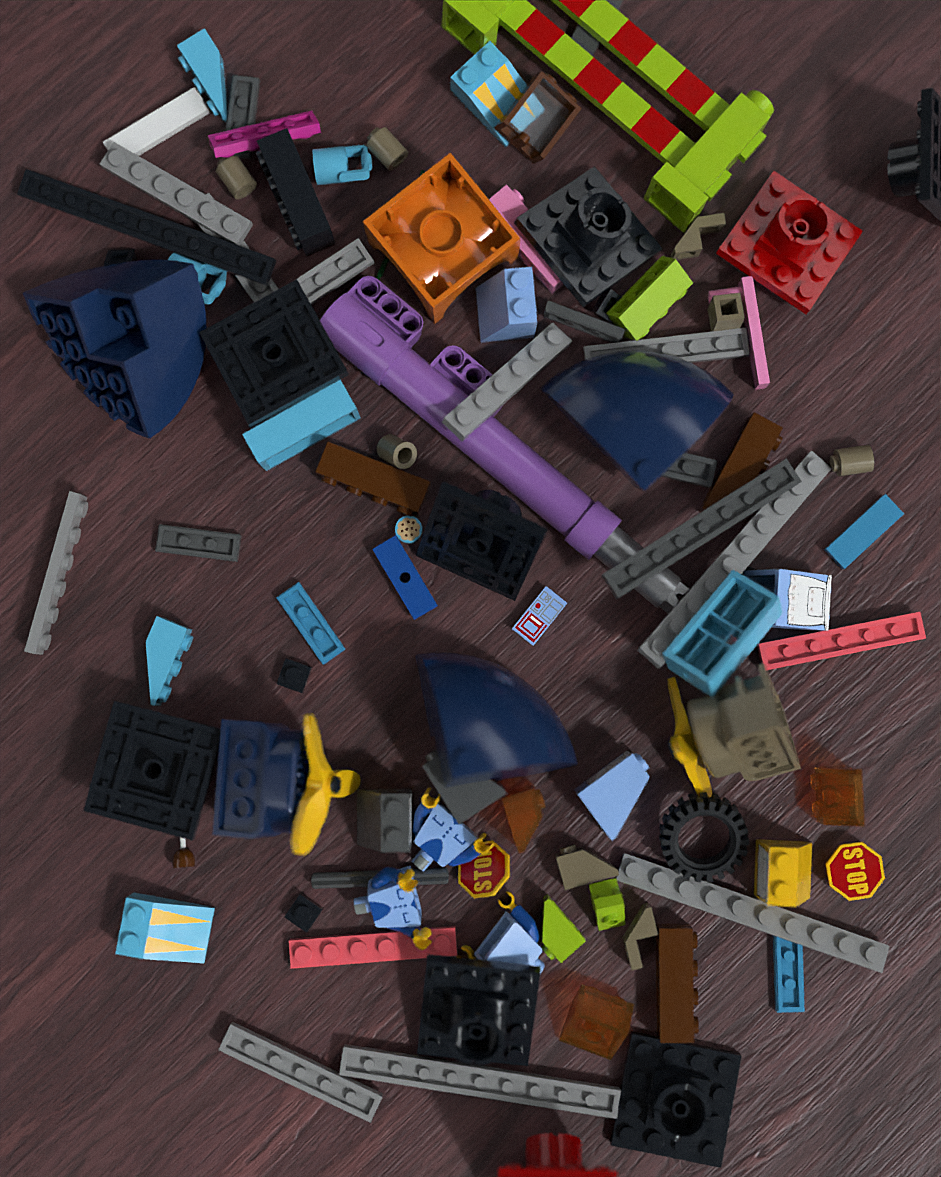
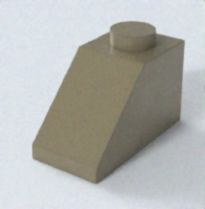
[555,844,619,890]

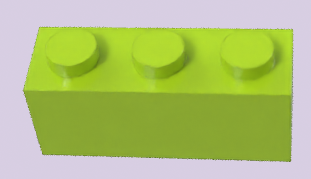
[606,256,693,341]

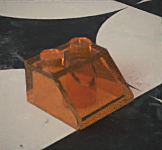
[811,766,865,827]
[501,784,546,854]
[559,984,634,1060]

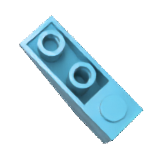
[177,28,227,123]
[146,616,193,706]

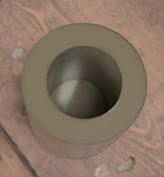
[367,127,408,171]
[216,156,257,200]
[377,434,417,469]
[830,445,874,476]

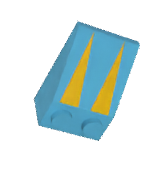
[450,41,545,147]
[115,893,215,963]

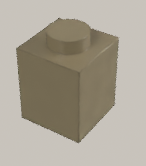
[707,293,745,332]

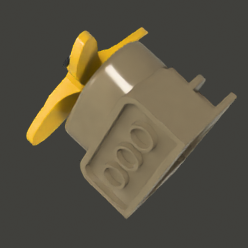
[667,664,801,797]

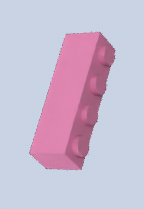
[489,184,563,294]

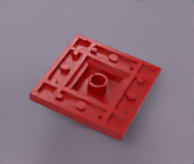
[716,171,863,315]
[498,1133,618,1177]

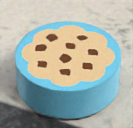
[395,516,423,544]

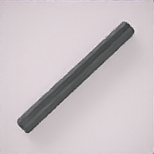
[311,868,449,889]

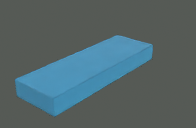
[824,494,904,570]
[276,582,346,665]
[773,936,805,1013]

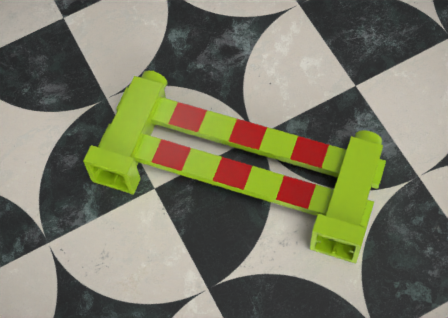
[442,0,774,233]

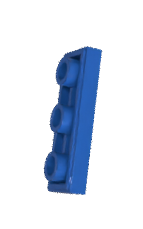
[372,535,438,620]

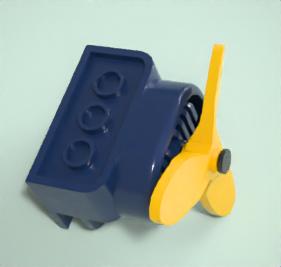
[213,714,361,855]

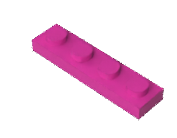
[208,111,321,158]

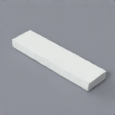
[103,87,210,156]

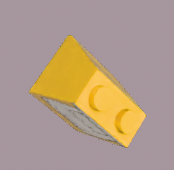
[754,839,812,907]

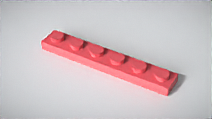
[757,612,926,670]
[289,926,457,969]

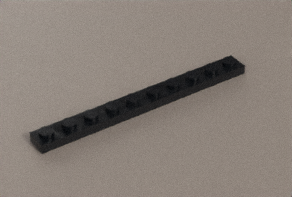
[17,169,277,286]

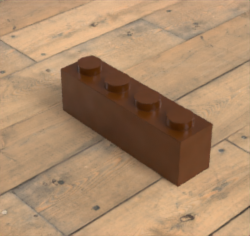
[698,412,783,513]
[316,442,431,517]
[656,924,699,1043]

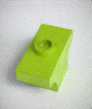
[589,878,626,931]

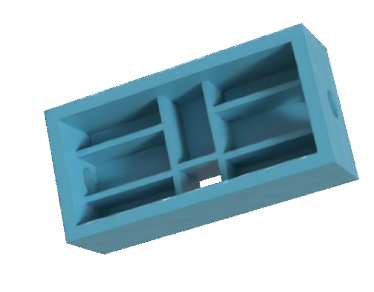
[242,380,361,471]
[663,570,783,697]

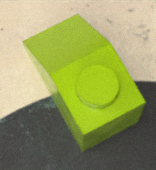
[541,894,586,963]

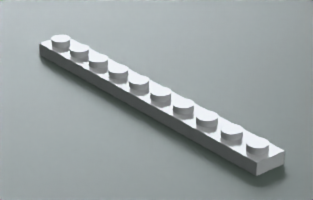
[637,450,832,669]
[615,853,890,973]
[339,1044,621,1119]

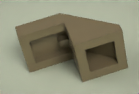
[671,213,726,260]
[622,903,658,970]

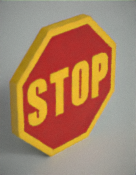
[458,840,510,898]
[826,842,885,901]

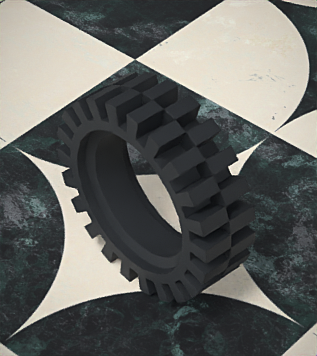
[659,792,749,883]

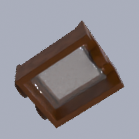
[494,71,582,164]

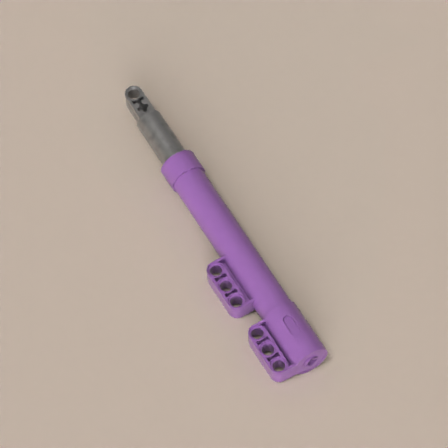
[320,276,689,614]

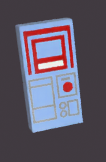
[512,586,567,646]

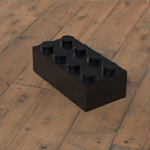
[256,128,336,257]

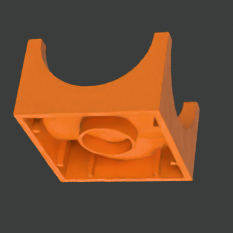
[363,153,521,324]

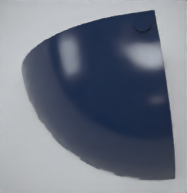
[23,260,207,439]
[540,350,734,491]
[416,652,578,788]

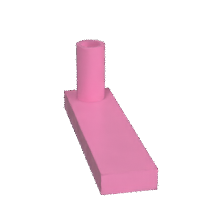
[708,276,770,390]

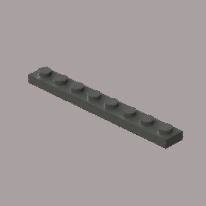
[601,459,802,600]

